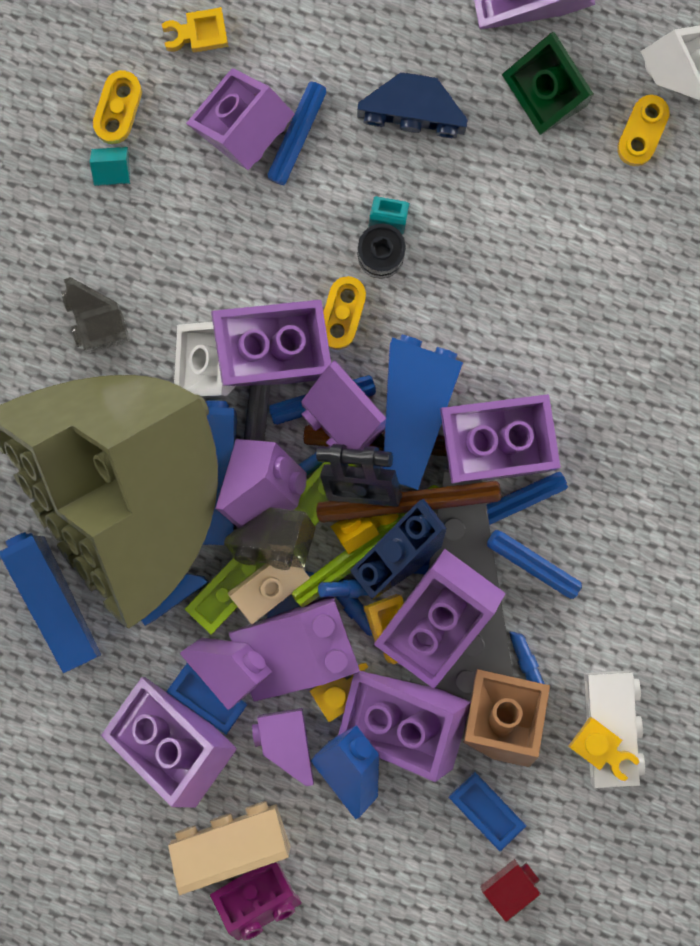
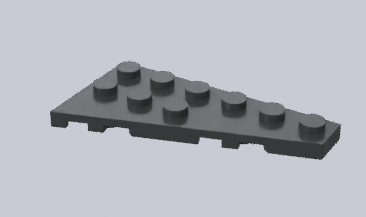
[410,470,514,700]

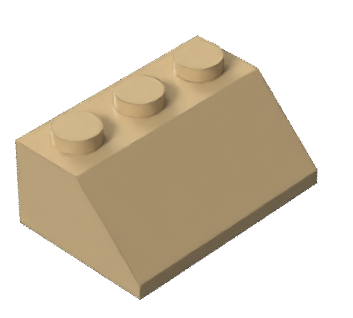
[168,801,291,896]

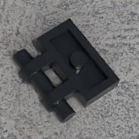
[316,444,402,507]

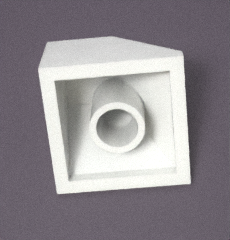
[640,25,700,100]
[174,322,236,397]

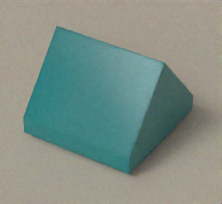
[90,147,131,186]
[368,196,410,234]

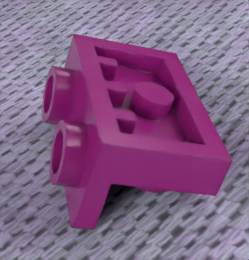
[209,861,302,941]

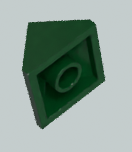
[501,32,594,135]

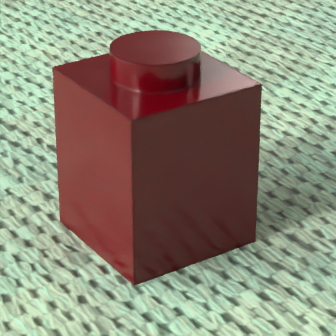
[480,859,541,922]

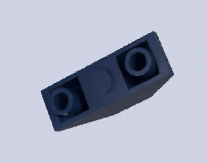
[357,72,468,139]
[350,499,447,599]

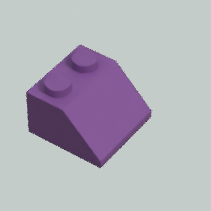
[186,68,295,170]
[215,439,307,538]

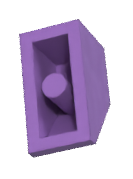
[180,637,272,710]
[252,708,314,786]

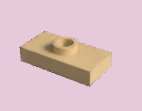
[228,548,310,624]

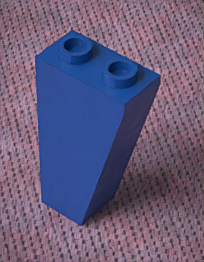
[383,334,463,490]
[202,401,237,545]
[0,532,101,673]

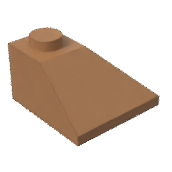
[463,669,550,768]

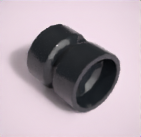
[357,223,406,279]

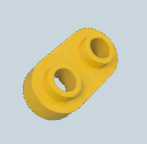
[93,70,142,144]
[617,95,670,166]
[323,276,366,350]

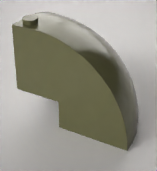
[0,375,218,629]

